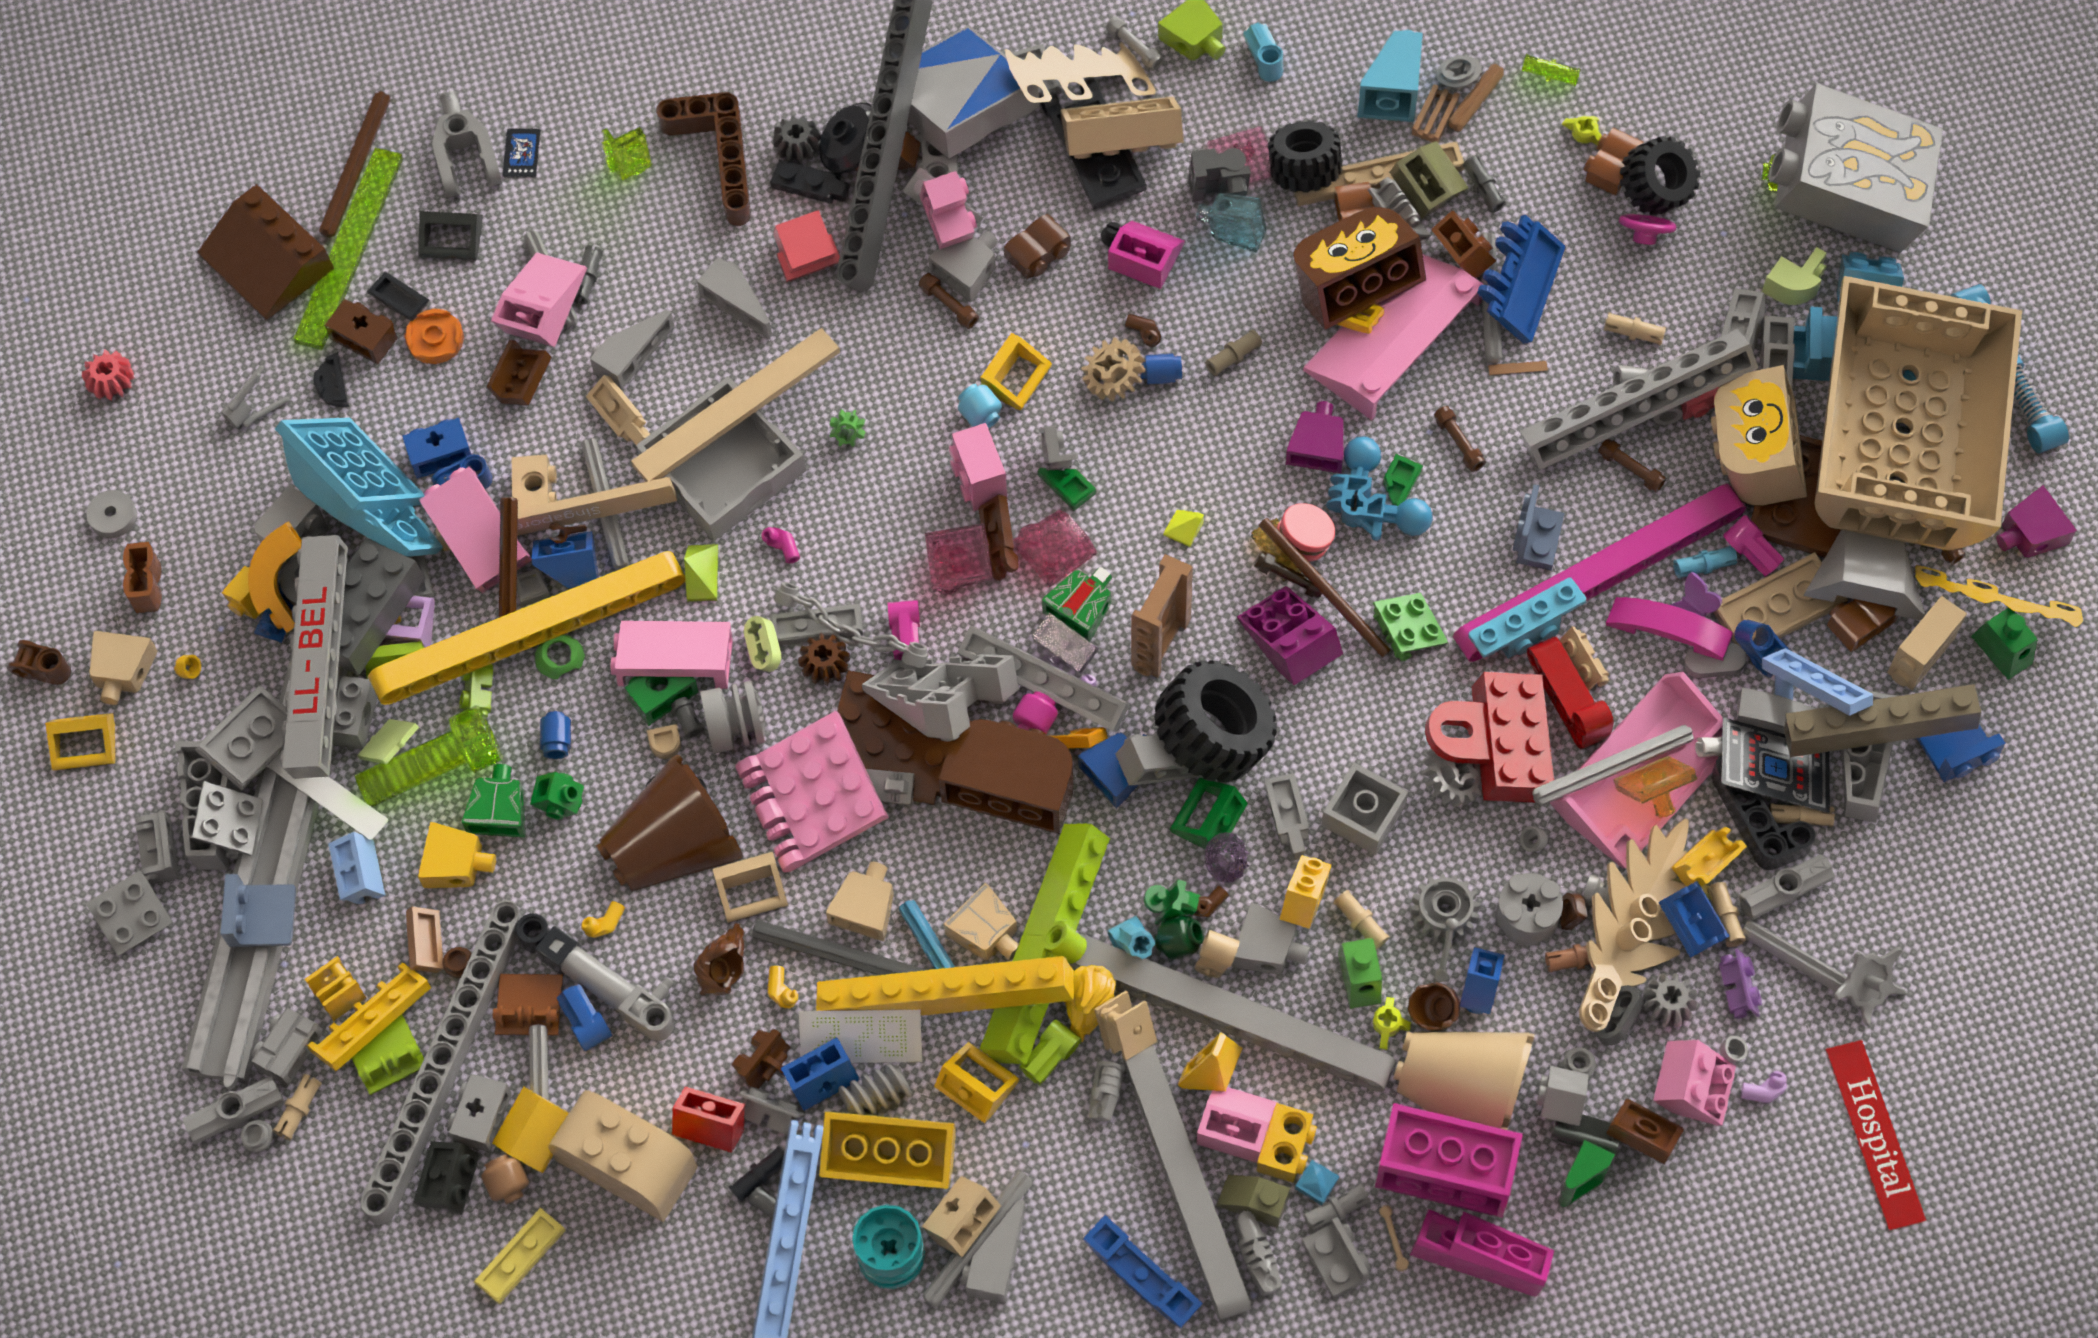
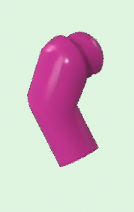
[761,527,800,564]

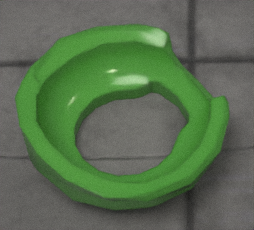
[534,635,585,679]

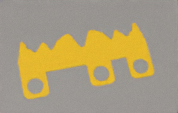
[1915,565,2083,627]

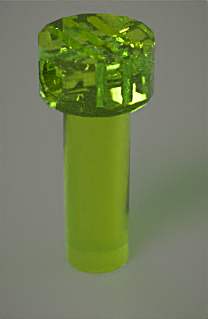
[355,705,503,807]

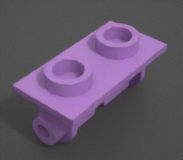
[1719,949,1762,1019]

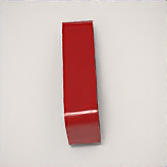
[1526,636,1614,750]

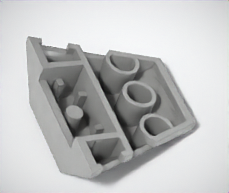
[1804,529,1926,620]

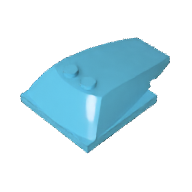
[275,418,443,557]

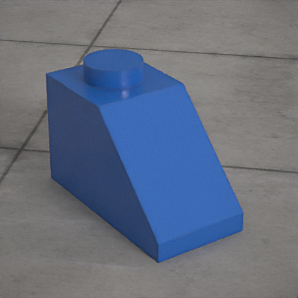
[1460,947,1505,1015]

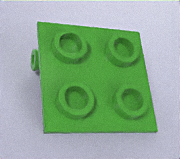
[1372,593,1448,661]

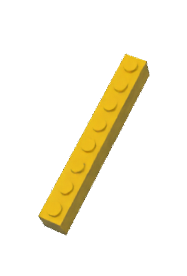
[816,956,1074,1016]

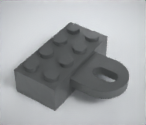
[280,538,425,675]

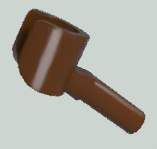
[549,522,587,544]

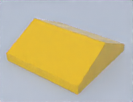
[492,1086,569,1173]

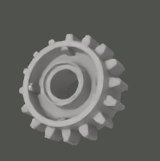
[1410,874,1480,942]

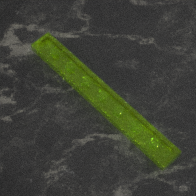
[293,147,403,351]

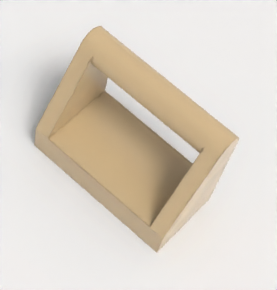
[712,852,788,923]

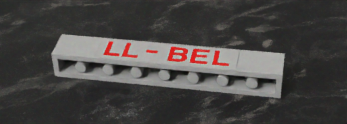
[280,535,348,779]

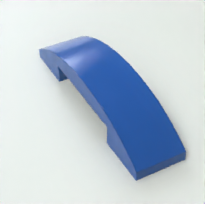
[1083,1215,1203,1329]

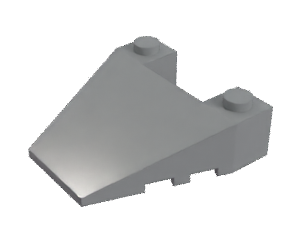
[862,654,1019,741]

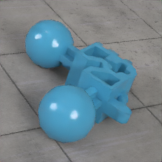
[1326,436,1433,541]

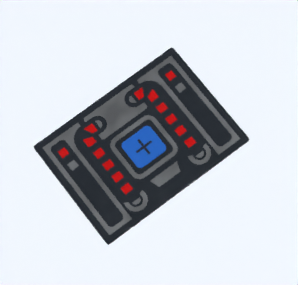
[1721,717,1830,813]

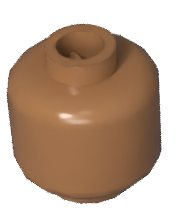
[481,1154,529,1205]

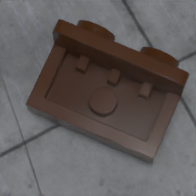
[487,340,552,406]

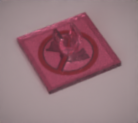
[1207,126,1271,183]

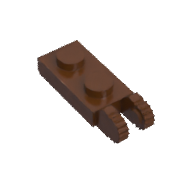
[978,494,1019,581]

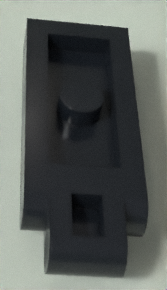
[770,159,851,204]

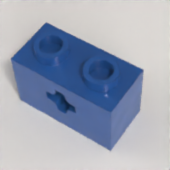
[402,418,472,479]
[781,1037,860,1111]

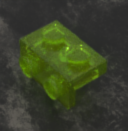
[601,127,652,181]

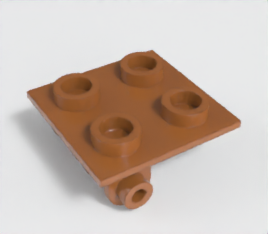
[493,974,563,1036]

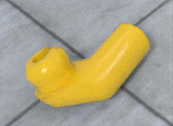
[581,901,625,938]

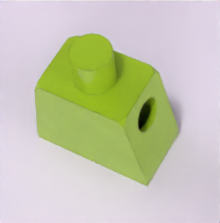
[1158,0,1226,61]

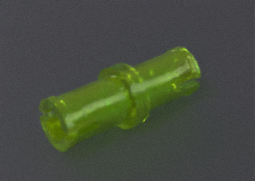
[1521,53,1581,86]

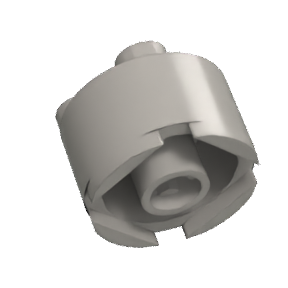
[1496,873,1563,946]

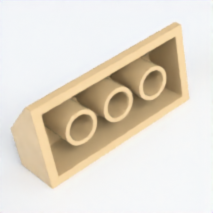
[1061,96,1184,159]

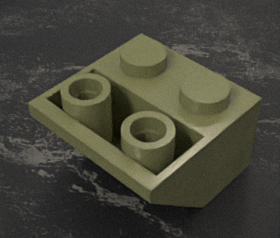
[1389,141,1469,219]

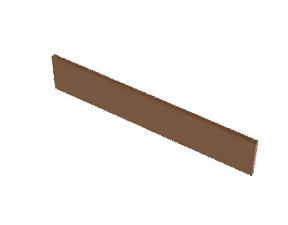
[1488,361,1548,375]

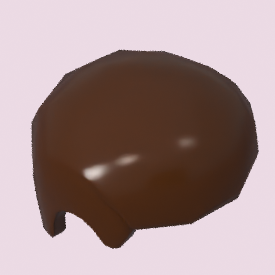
[1408,982,1460,1031]

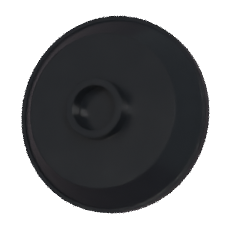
[819,103,872,173]

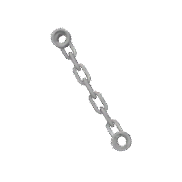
[774,582,928,668]

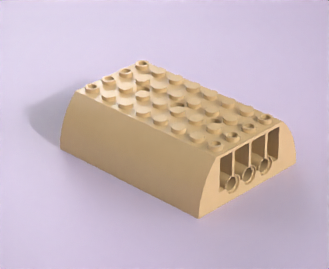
[1815,276,2022,550]

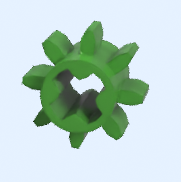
[829,409,865,447]

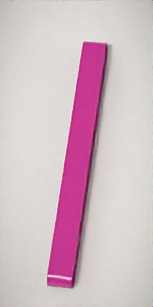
[1452,483,1746,662]

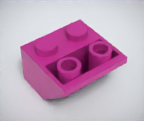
[1108,220,1185,289]

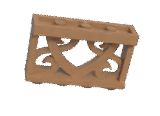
[1131,554,1193,678]

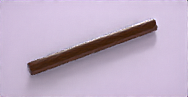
[319,91,391,238]

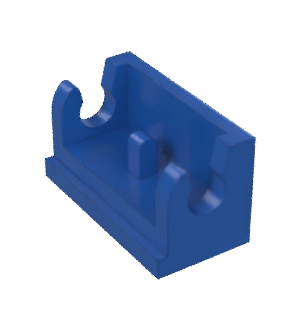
[1658,881,1729,958]

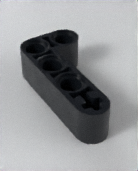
[1711,755,1816,870]

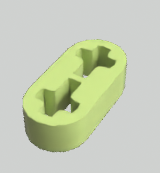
[744,616,781,672]

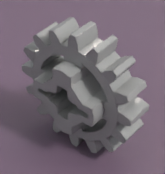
[1422,749,1482,807]

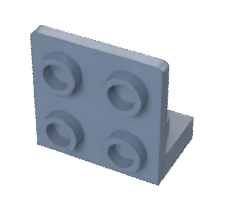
[1512,484,1565,571]
[220,874,296,947]

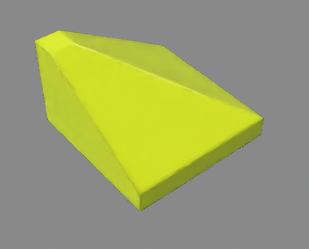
[1163,509,1204,547]

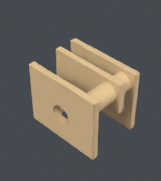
[1094,991,1157,1060]

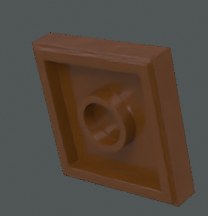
[1606,1099,1684,1165]

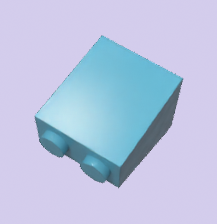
[1357,30,1423,122]

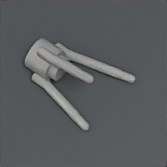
[220,365,290,428]

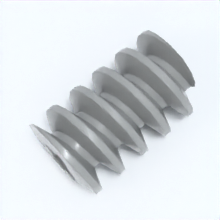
[838,1063,912,1115]

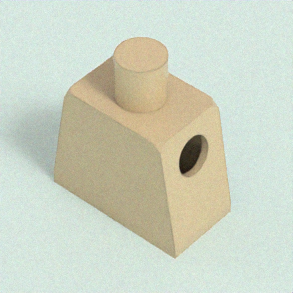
[89,631,158,705]
[826,862,894,942]

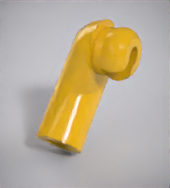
[767,966,799,1008]

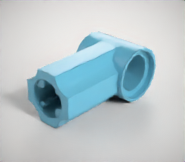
[1243,22,1283,82]
[1107,916,1156,959]

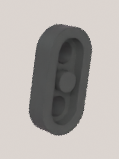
[1594,985,1643,1045]

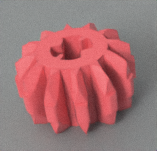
[82,350,134,401]

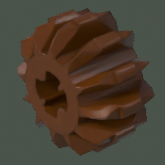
[798,633,850,686]

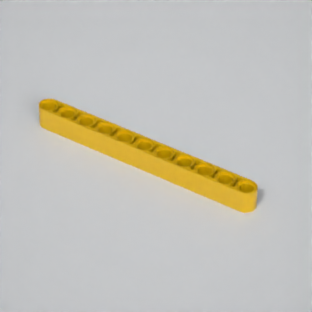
[368,551,685,705]

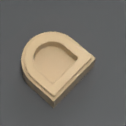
[647,724,681,759]

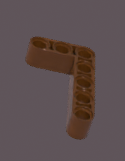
[656,92,751,226]

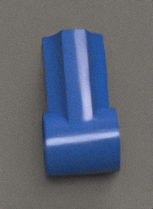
[556,984,613,1052]

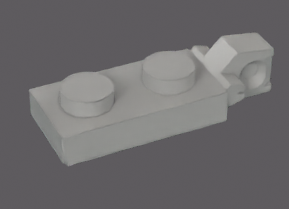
[1264,773,1309,861]

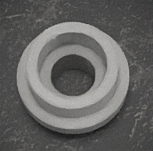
[1563,1047,1596,1076]

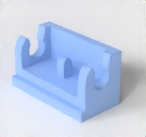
[328,832,385,904]

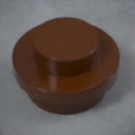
[442,947,472,978]

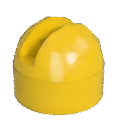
[174,655,201,679]

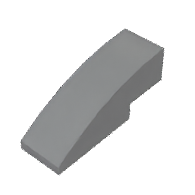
[1760,316,1795,387]
[1735,687,1815,734]

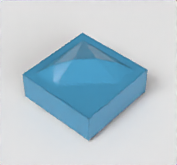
[1295,1160,1340,1205]

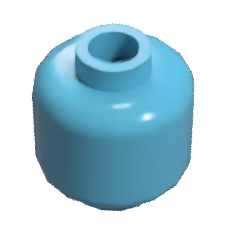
[958,384,1002,428]

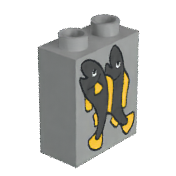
[1769,83,1943,253]

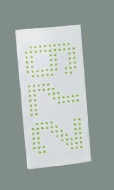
[799,1010,922,1063]

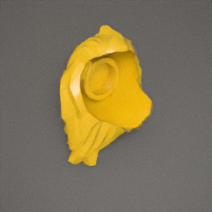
[1065,965,1116,1042]

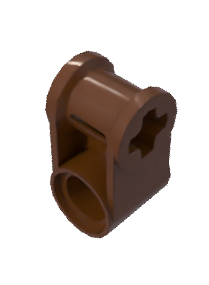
[7,640,71,685]

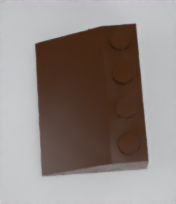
[197,184,334,321]

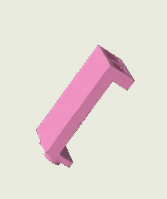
[419,467,532,593]
[610,621,733,689]

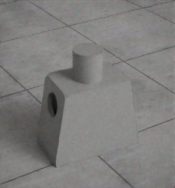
[928,231,998,302]
[1231,902,1310,975]

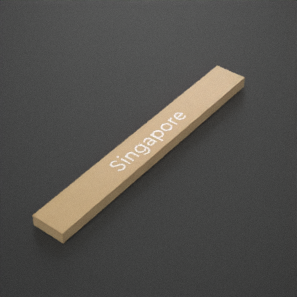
[436,477,677,551]

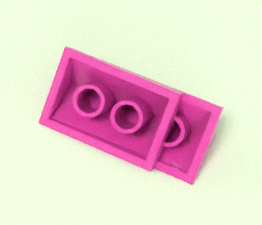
[1410,1209,1555,1297]

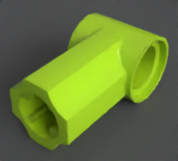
[1019,1019,1082,1085]

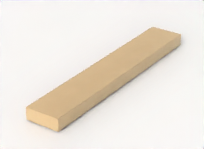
[1294,141,1464,207]

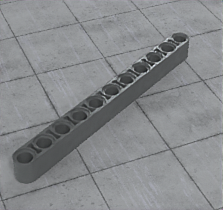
[837,0,932,293]

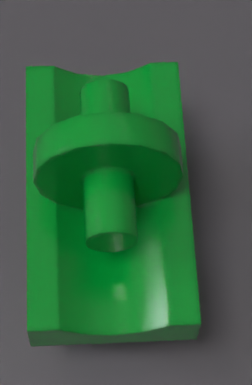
[1143,879,1200,925]

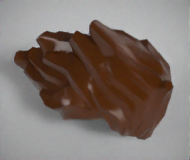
[693,923,744,996]

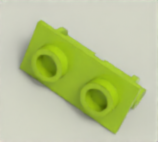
[459,664,494,720]

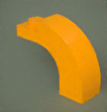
[248,521,302,633]

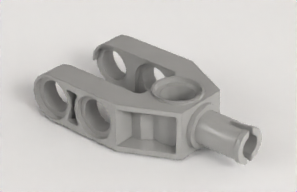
[432,91,503,198]

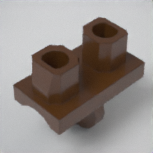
[732,1028,791,1089]

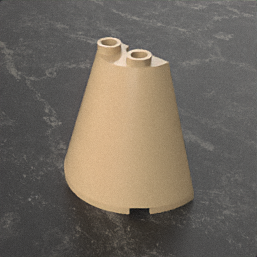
[1393,1032,1535,1130]

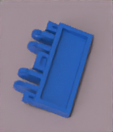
[1477,215,1566,344]

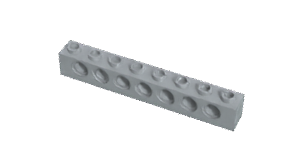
[1520,329,1758,470]

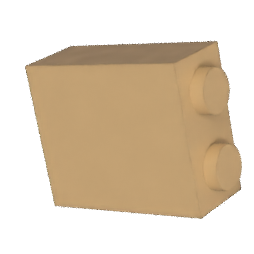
[1887,596,1967,691]

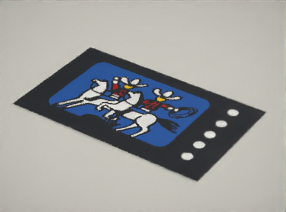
[502,128,541,177]

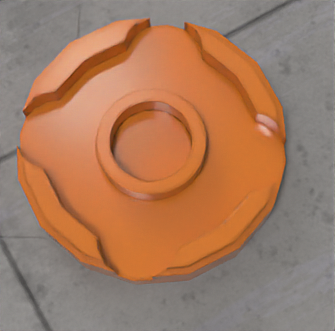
[405,309,464,364]

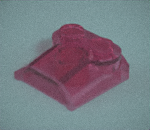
[1013,509,1097,587]
[925,523,992,595]

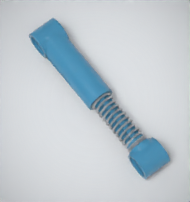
[1951,284,2069,454]

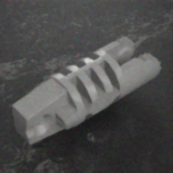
[1234,1210,1282,1296]

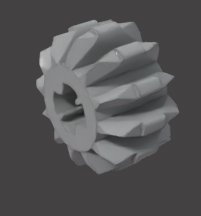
[1643,973,1698,1028]

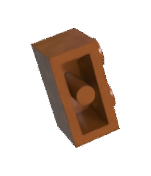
[1431,210,1497,279]

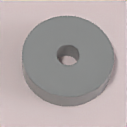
[86,490,137,538]

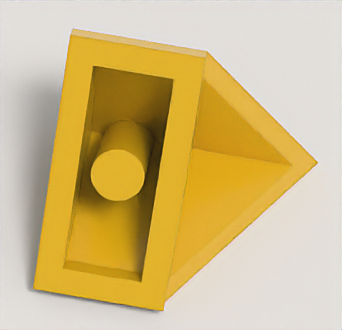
[1178,1032,1243,1091]

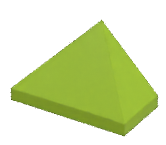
[684,544,719,602]

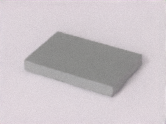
[195,685,287,790]

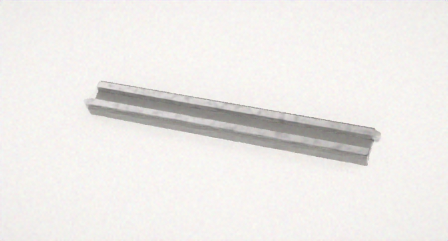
[182,653,353,1090]

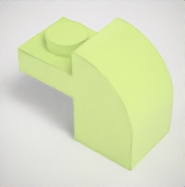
[1762,247,1827,305]

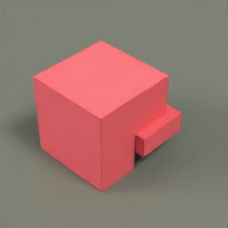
[773,210,840,282]

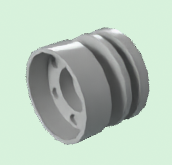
[700,681,766,754]

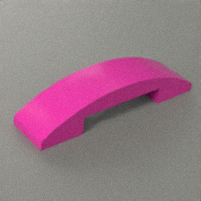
[1606,597,1733,661]

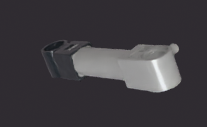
[516,913,674,1041]

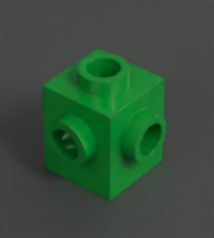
[530,772,584,820]

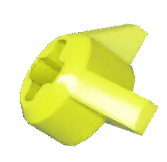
[1562,116,1602,145]
[1373,997,1411,1050]

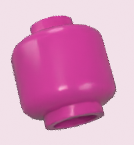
[1012,691,1058,734]

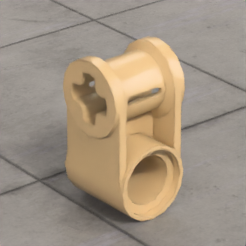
[1195,930,1239,978]

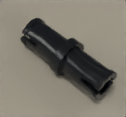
[728,1145,785,1203]

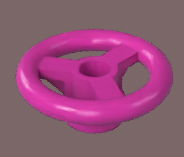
[1619,214,1677,245]

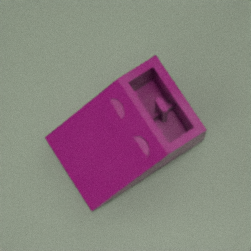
[1237,586,1344,685]

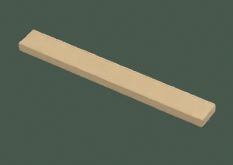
[631,328,840,481]

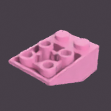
[491,253,587,348]

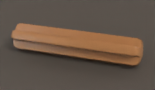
[1448,63,1504,132]

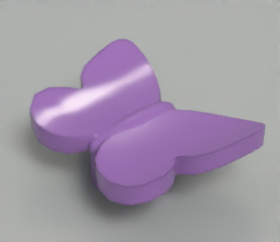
[1671,572,1722,618]

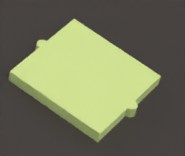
[357,719,419,764]

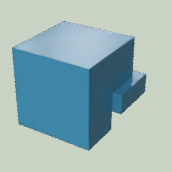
[1793,307,1837,381]

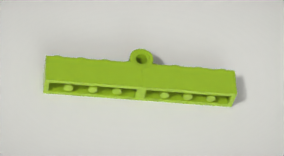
[979,823,1110,1065]

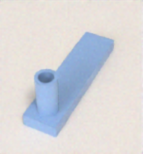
[1762,648,1873,716]

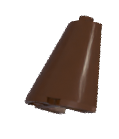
[595,754,744,891]

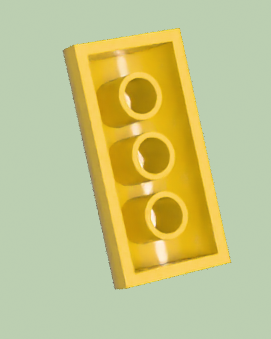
[819,1111,955,1189]

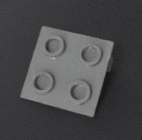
[1367,177,1431,238]
[192,781,263,859]
[85,870,173,956]

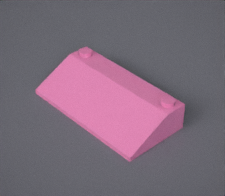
[1303,255,1484,420]
[1550,672,1723,868]

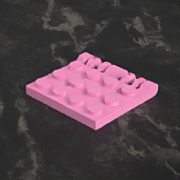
[735,711,889,873]

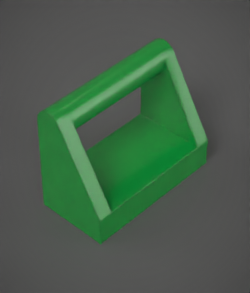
[1169,778,1248,854]
[1558,1140,1615,1207]

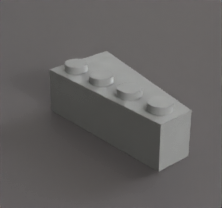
[1841,690,1895,823]
[175,741,241,870]

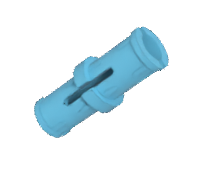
[1673,546,1737,579]

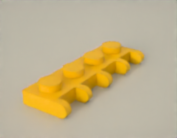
[307,962,431,1071]

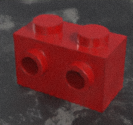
[672,1086,745,1153]

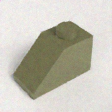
[1217,1175,1290,1229]

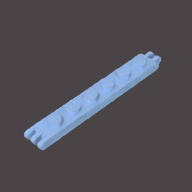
[752,1120,823,1338]

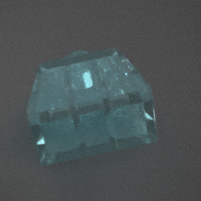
[1196,193,1267,253]

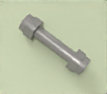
[1105,16,1164,71]

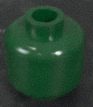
[1155,915,1204,960]

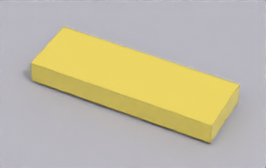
[474,1208,566,1305]

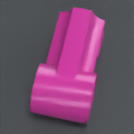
[1722,515,1784,577]
[887,600,920,660]

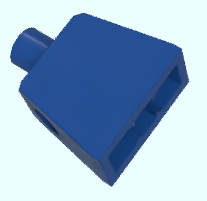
[1078,733,1147,809]

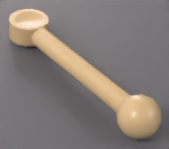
[1380,1205,1409,1272]

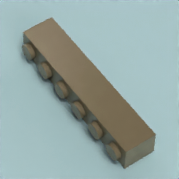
[1784,684,1981,757]

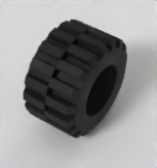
[1268,120,1342,193]
[1620,136,1700,215]

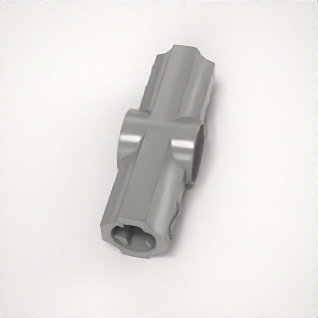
[1738,854,1835,920]
[182,1075,284,1145]

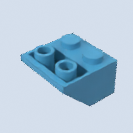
[1836,252,1904,302]

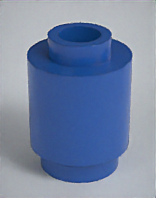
[1140,353,1183,385]
[540,711,571,759]

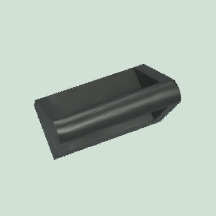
[418,211,483,260]
[1550,1114,1620,1157]

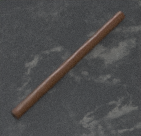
[1258,517,1391,658]

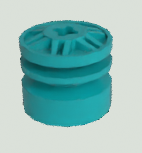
[852,1205,925,1289]

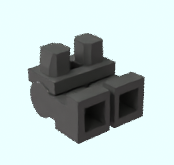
[1187,148,1251,211]

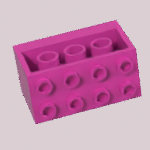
[1375,1103,1523,1218]

